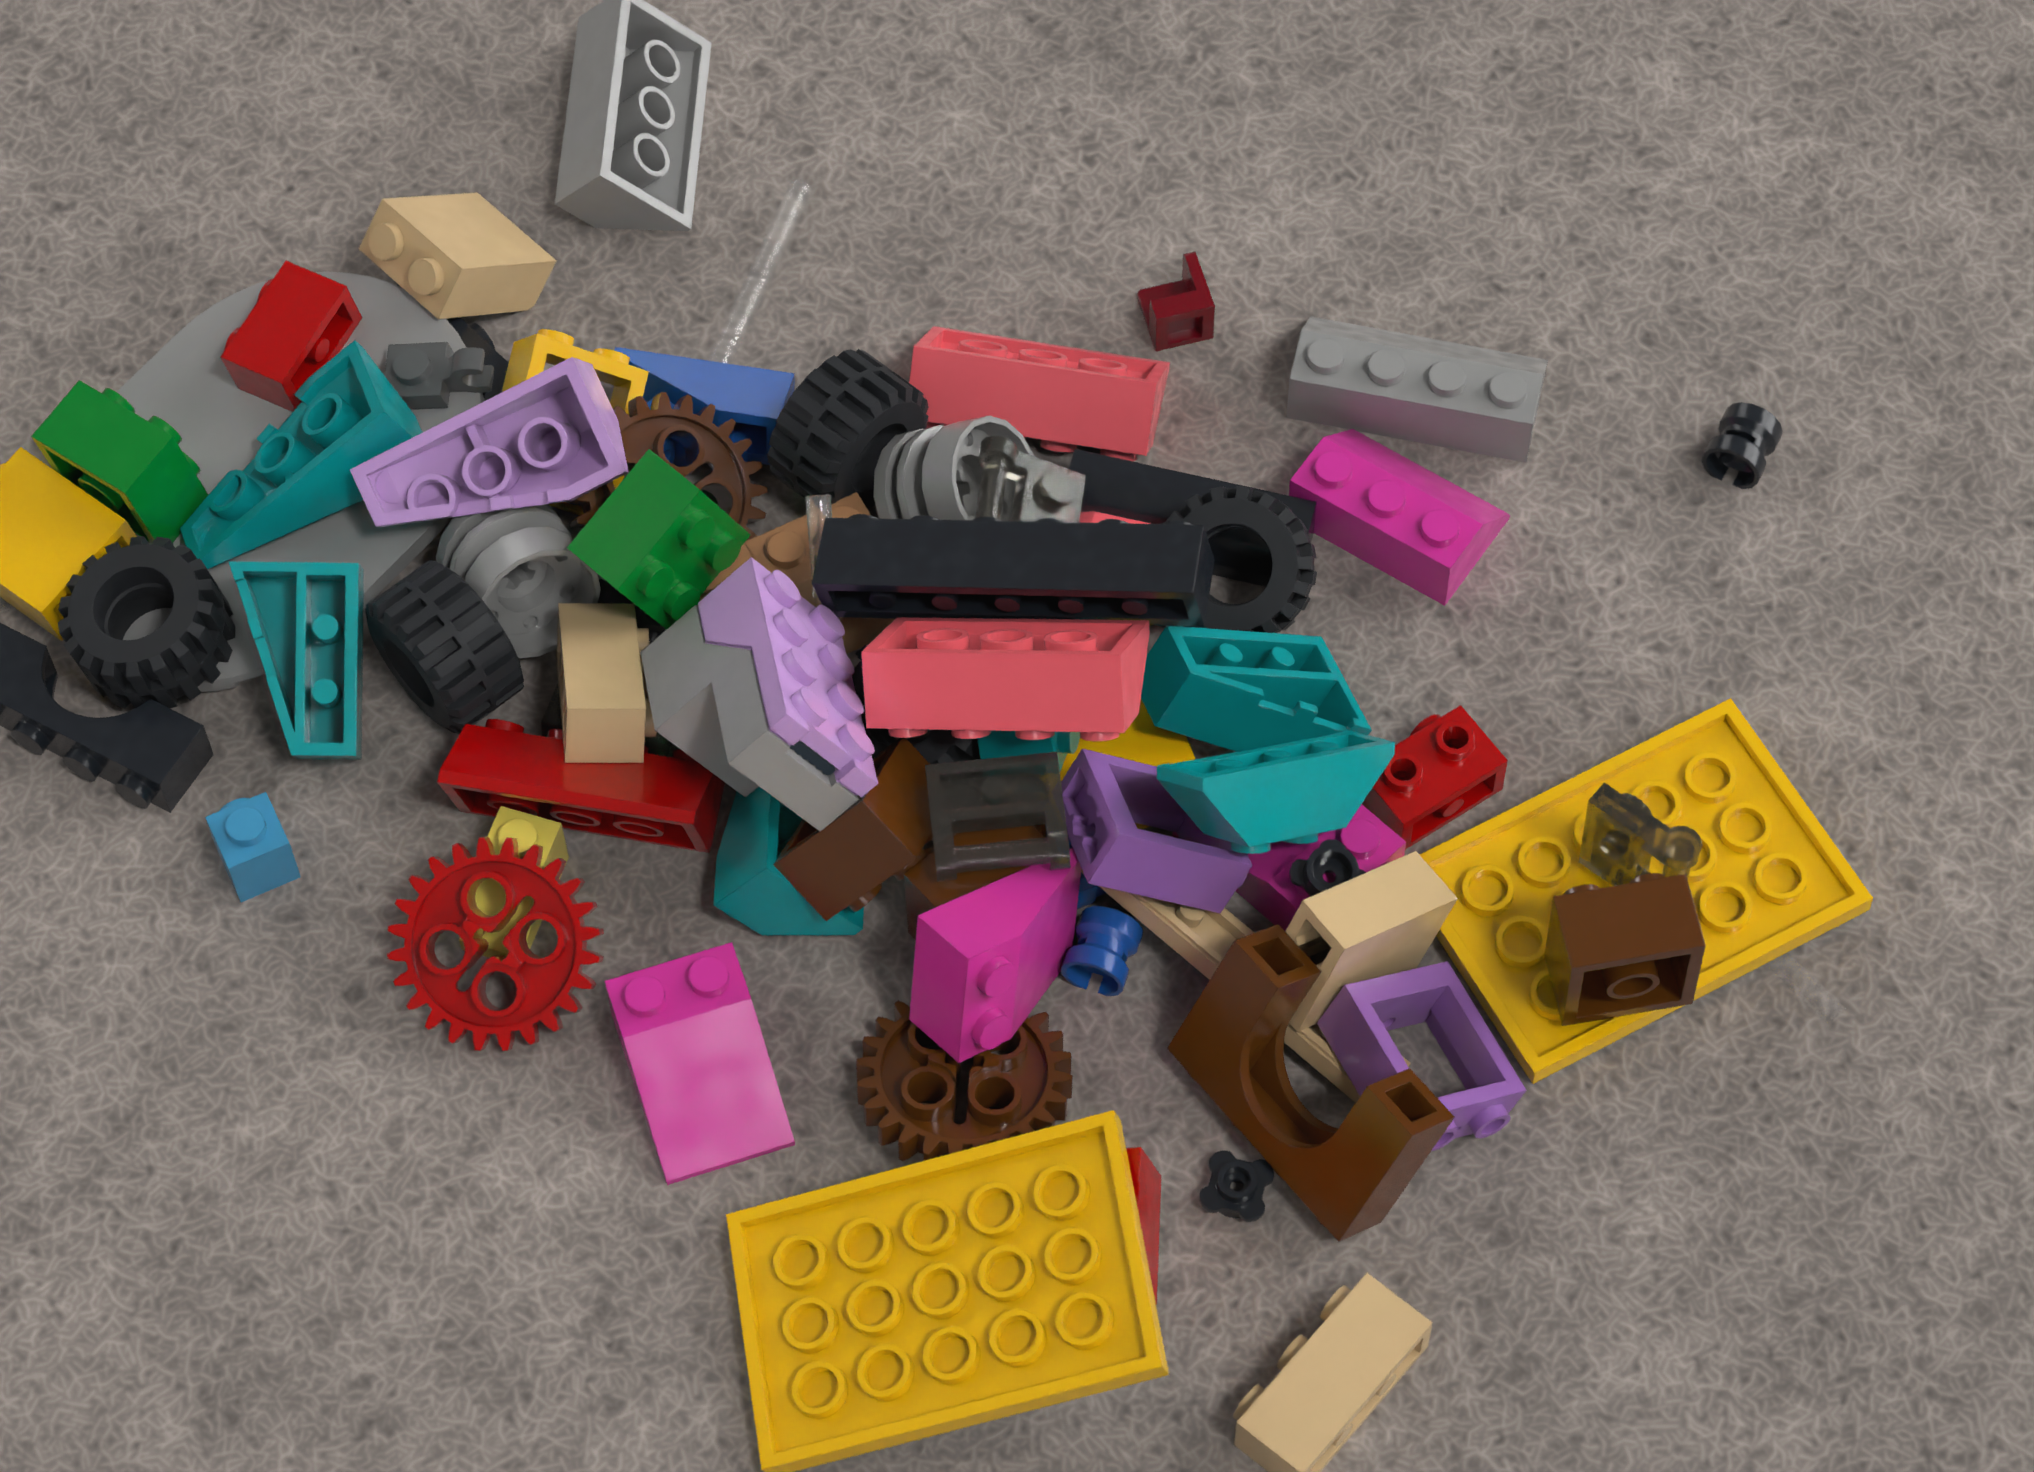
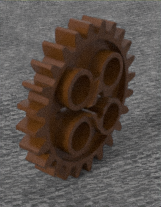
[566,392,767,541]
[856,1000,1073,1162]

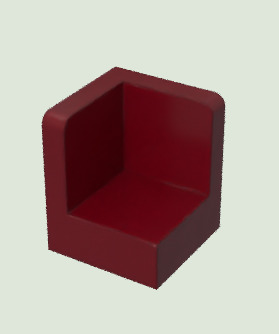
[1137,251,1215,351]

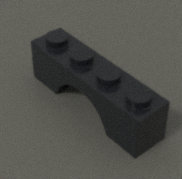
[0,623,214,813]

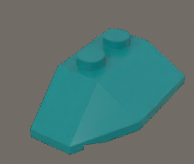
[1157,730,1395,854]

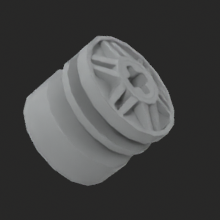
[874,416,1040,522]
[436,504,601,658]

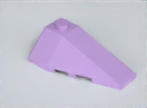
[350,357,629,527]

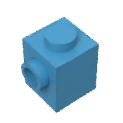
[205,792,301,902]

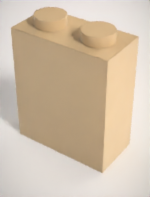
[359,193,556,319]
[1285,851,1458,1032]

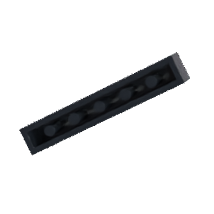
[812,514,1215,627]

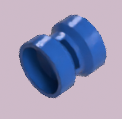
[1061,906,1143,997]

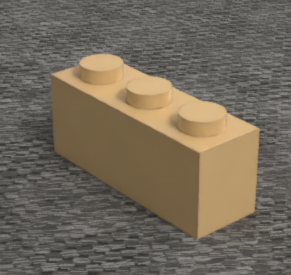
[556,603,657,763]
[1233,1273,1433,1472]

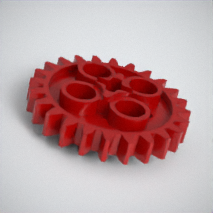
[387,837,604,1051]

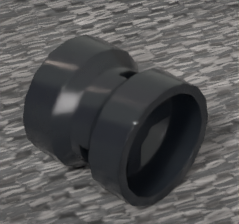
[1702,402,1783,489]

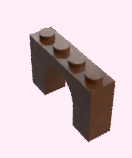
[1167,924,1455,1242]

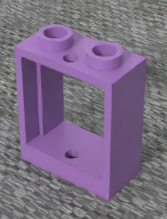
[1052,748,1253,913]
[1317,961,1527,1151]

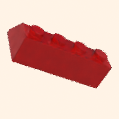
[437,719,725,853]

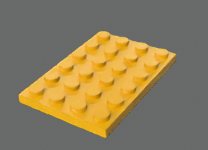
[1419,698,1873,1084]
[726,1110,1169,1472]

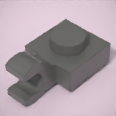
[384,342,495,409]

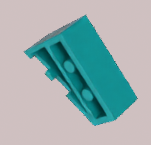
[228,561,364,760]

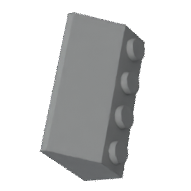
[555,0,711,231]
[1286,316,1548,463]

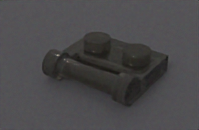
[975,436,1086,522]
[925,752,1071,882]
[1579,782,1702,886]

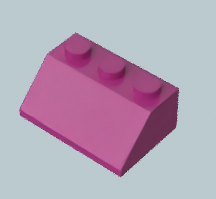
[1289,429,1510,606]

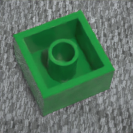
[31,380,208,544]
[567,449,751,629]

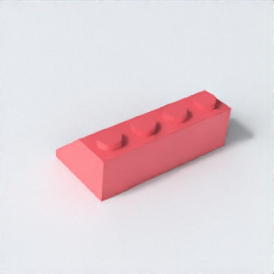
[909,326,1170,461]
[861,617,1150,741]

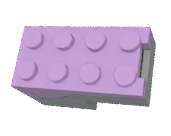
[640,557,878,832]

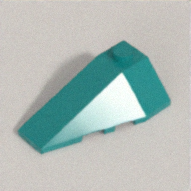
[180,340,423,569]
[713,787,864,935]

